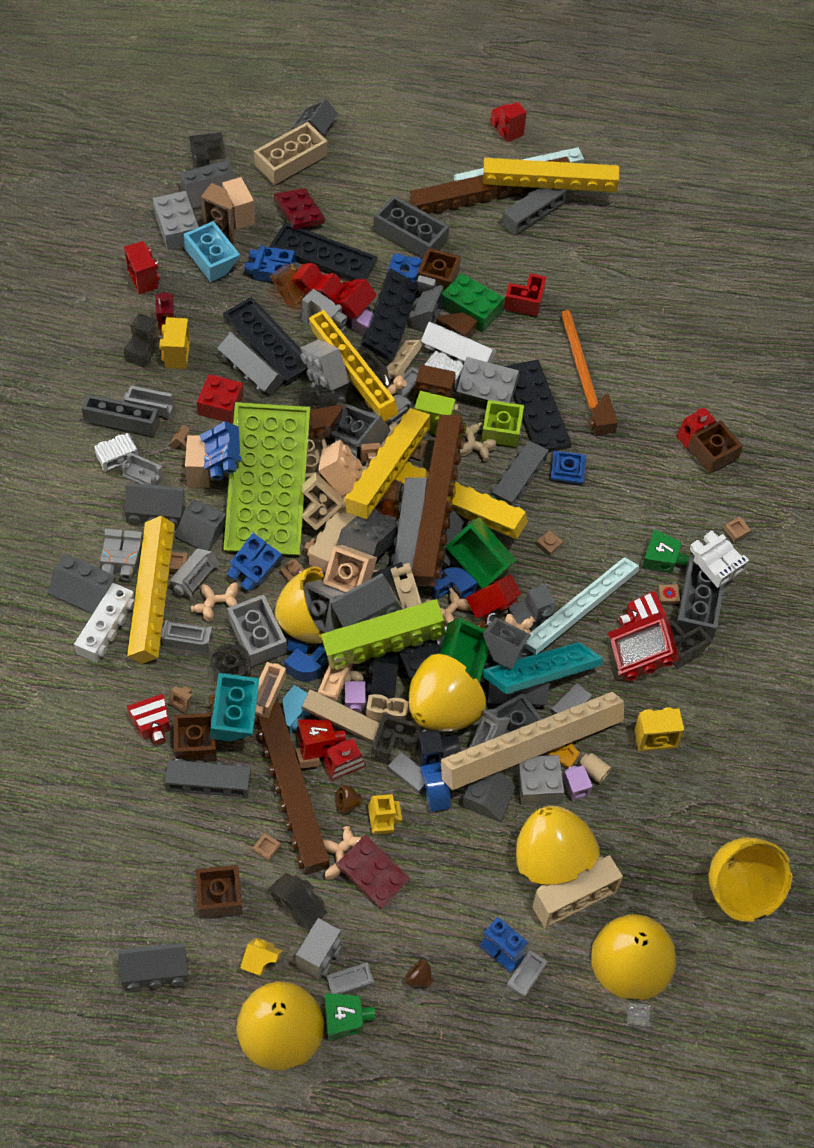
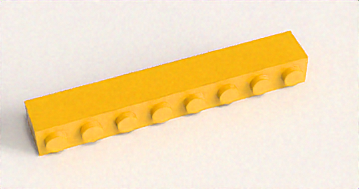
[483,158,619,192]
[309,310,399,422]
[344,408,430,519]
[390,461,528,540]
[127,516,175,664]

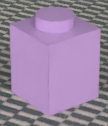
[352,309,372,336]
[345,681,365,713]
[562,765,593,801]

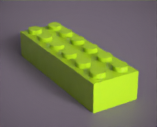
[321,599,445,670]

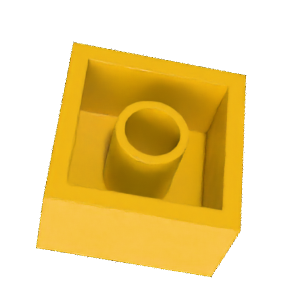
[160,317,190,369]
[634,707,684,752]

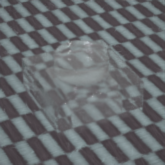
[626,1002,650,1029]

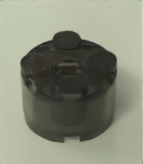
[211,644,252,684]

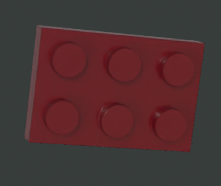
[274,188,325,230]
[335,834,410,910]

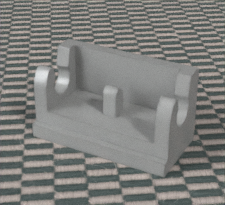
[122,452,164,486]

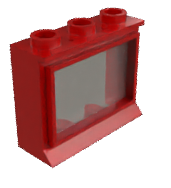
[607,611,680,681]

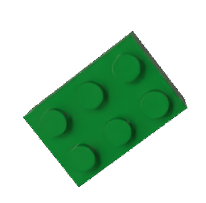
[442,273,505,332]
[445,518,517,589]
[439,618,489,683]

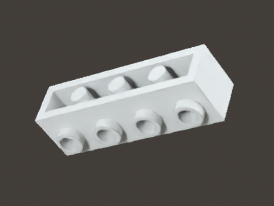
[421,322,496,364]
[74,583,135,663]

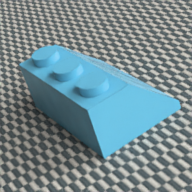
[184,221,240,282]

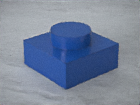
[287,636,308,653]

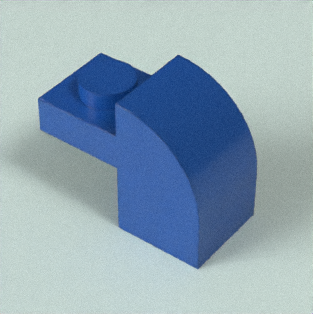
[431,568,477,600]
[284,644,328,682]
[421,762,451,812]

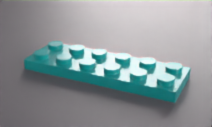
[483,642,603,694]

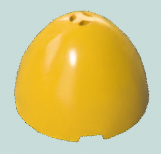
[275,566,325,644]
[409,654,486,732]
[516,806,600,885]
[709,837,793,922]
[591,914,676,1000]
[236,981,324,1071]

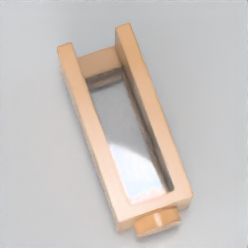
[255,662,286,719]

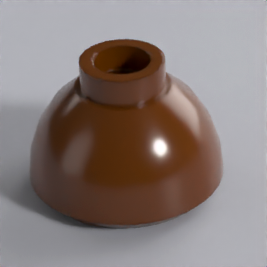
[335,785,362,814]
[405,959,434,989]

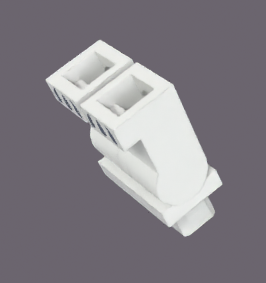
[690,531,749,588]

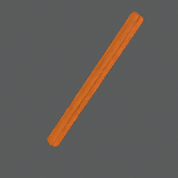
[561,310,598,411]

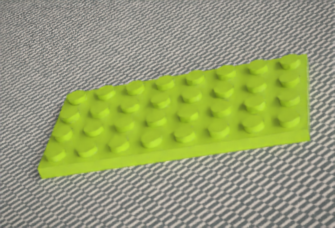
[223,402,310,556]

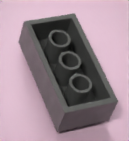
[373,195,449,258]
[336,509,398,558]
[675,555,725,640]

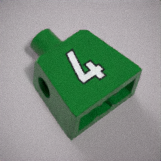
[642,530,690,573]
[325,993,375,1041]

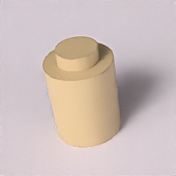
[579,753,612,784]

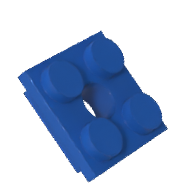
[388,254,423,284]
[550,451,587,484]

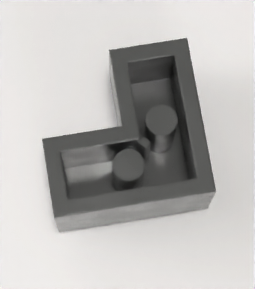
[507,584,556,631]

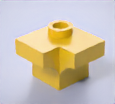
[367,794,402,835]
[240,937,283,975]

